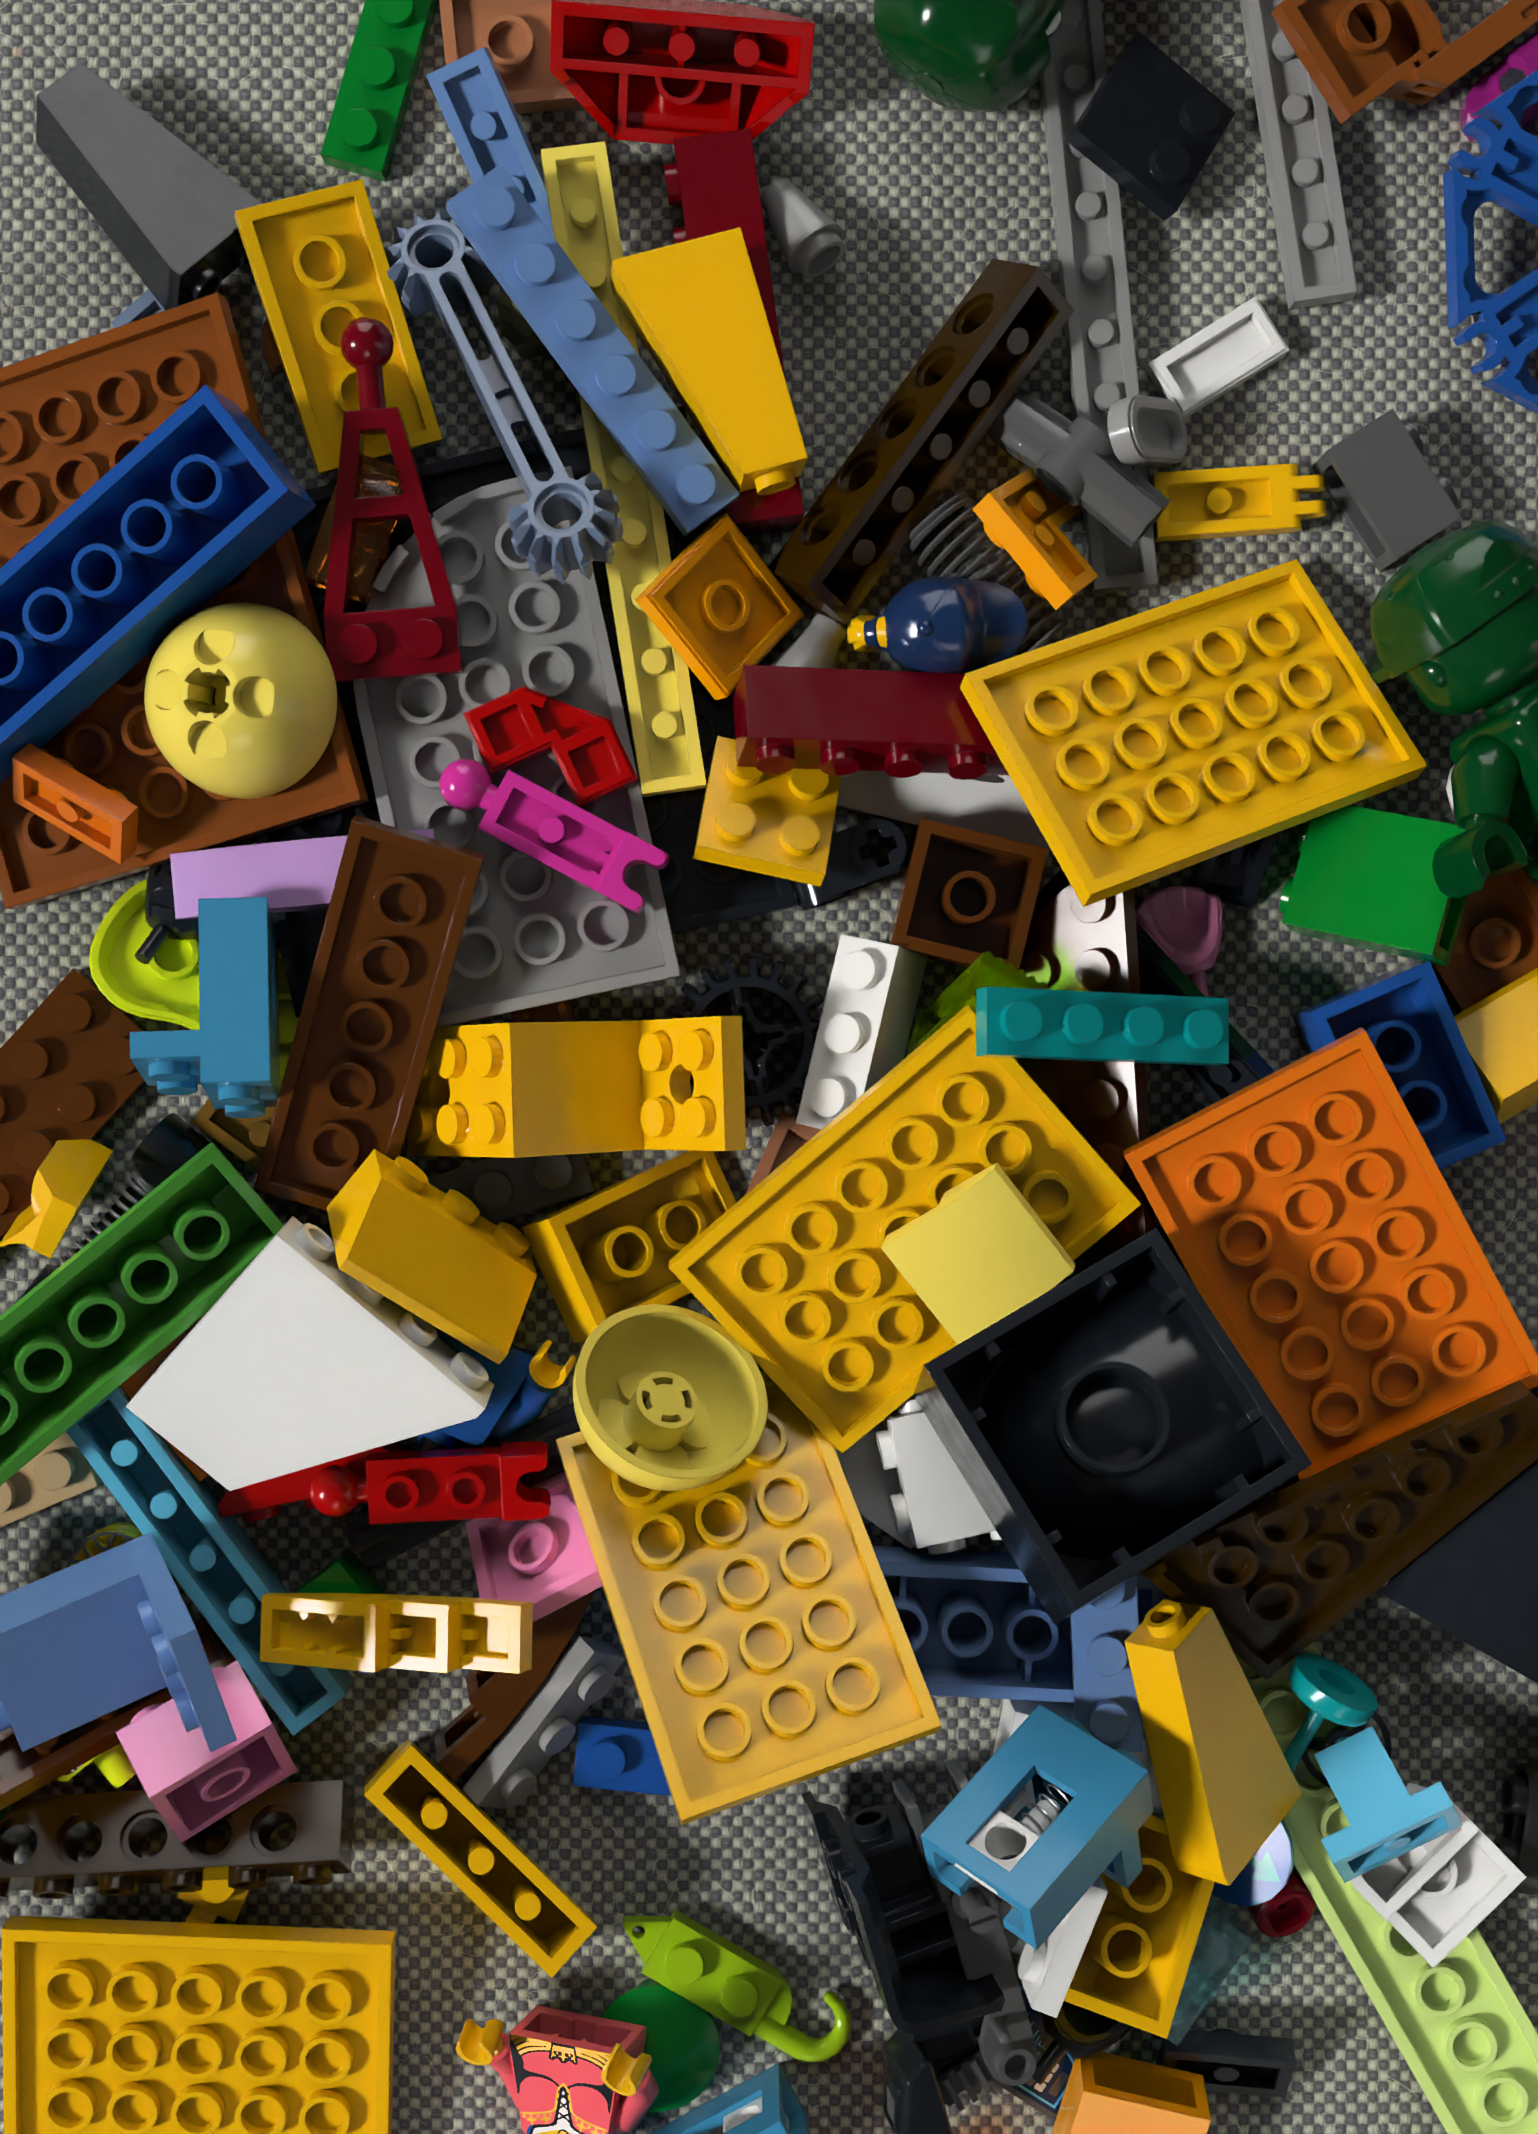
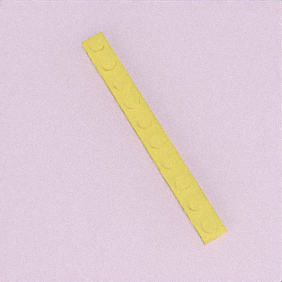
[541,141,707,797]

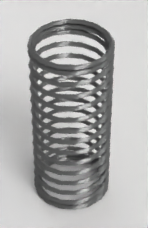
[903,492,1078,661]

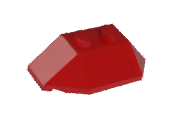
[550,0,815,145]

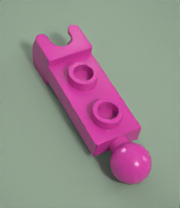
[439,758,670,914]

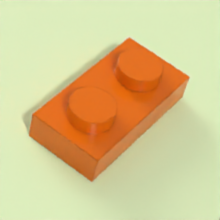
[12,743,138,865]

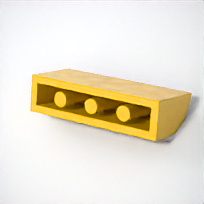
[364,1740,597,1978]

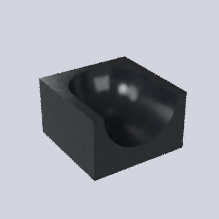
[913,1228,1312,1625]

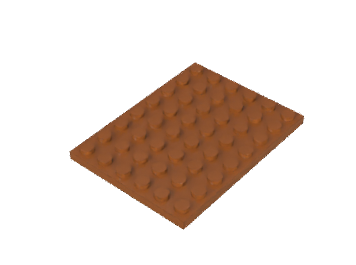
[0,292,369,909]

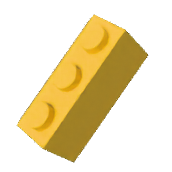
[327,1149,537,1365]
[1064,1814,1215,2039]

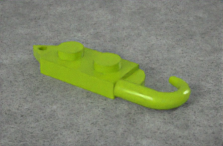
[623,1909,852,2063]

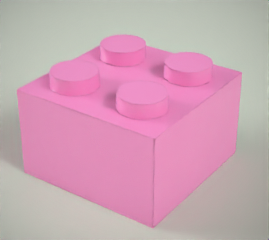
[116,1660,298,1843]

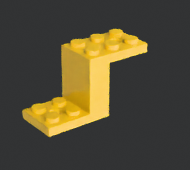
[406,1016,746,1158]

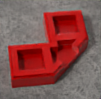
[463,686,639,808]

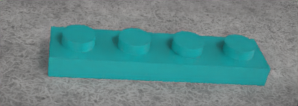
[976,986,1229,1066]

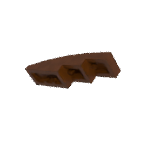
[434,1590,595,1781]

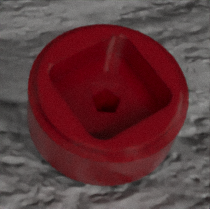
[1247,1873,1315,1937]

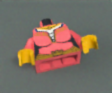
[456,2005,659,2134]

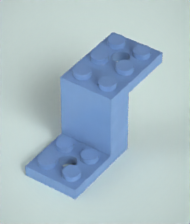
[0,1532,237,1752]

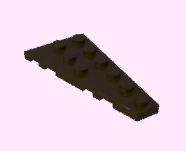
[1141,1380,1538,1680]

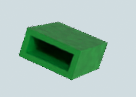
[1280,805,1468,967]

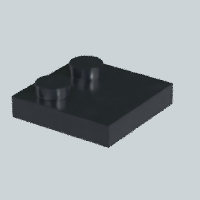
[1066,31,1235,221]

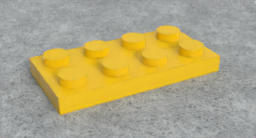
[234,179,442,476]

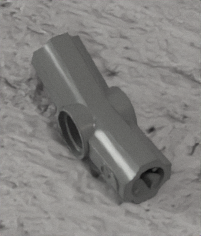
[987,389,1170,548]

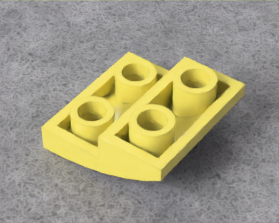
[881,1163,1076,1345]

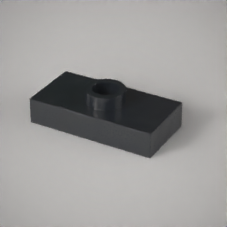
[1156,2028,1296,2098]

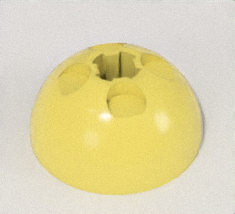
[144,602,337,799]
[573,1304,768,1491]

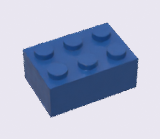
[1292,961,1507,1170]

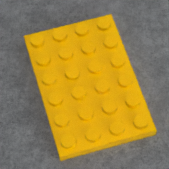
[960,559,1427,907]
[669,1005,1141,1454]
[556,1371,942,1826]
[2,1915,396,2134]

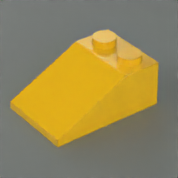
[521,1151,736,1343]

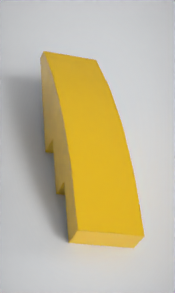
[260,1593,533,1674]

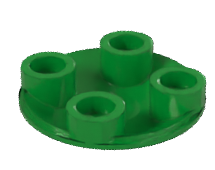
[601,1978,720,2112]

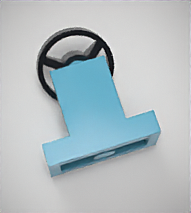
[1302,1711,1462,1883]

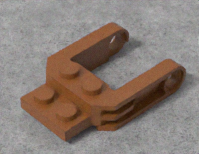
[1271,0,1538,125]

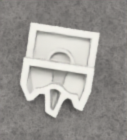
[1350,1783,1526,1969]

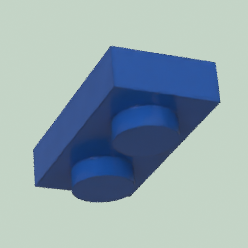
[572,1716,671,1796]

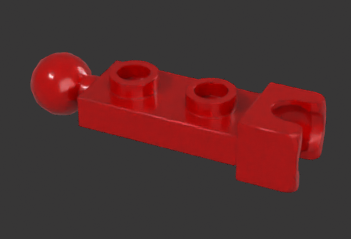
[310,1441,551,1525]

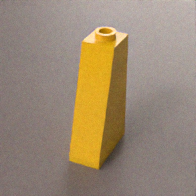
[610,227,808,495]
[1124,1599,1303,1886]

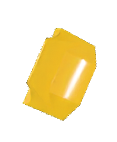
[0,1139,113,1259]

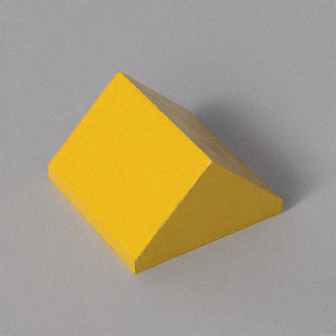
[1454,968,1538,1124]

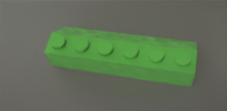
[0,1142,284,1486]

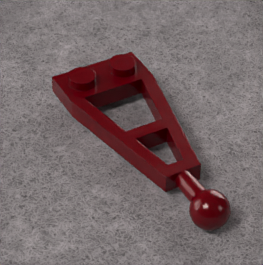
[323,317,464,684]

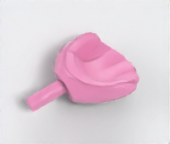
[1135,886,1223,997]

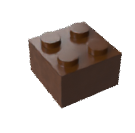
[888,818,1049,978]

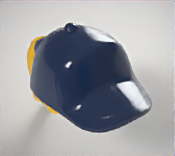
[847,577,1027,674]

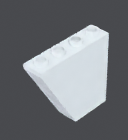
[126,1216,494,1491]

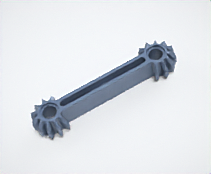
[384,207,623,585]

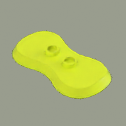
[89,879,299,1088]

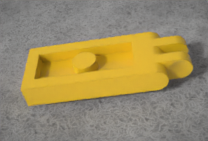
[1149,464,1327,542]

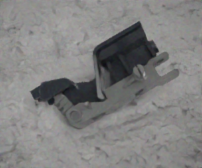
[802,1759,1038,2134]

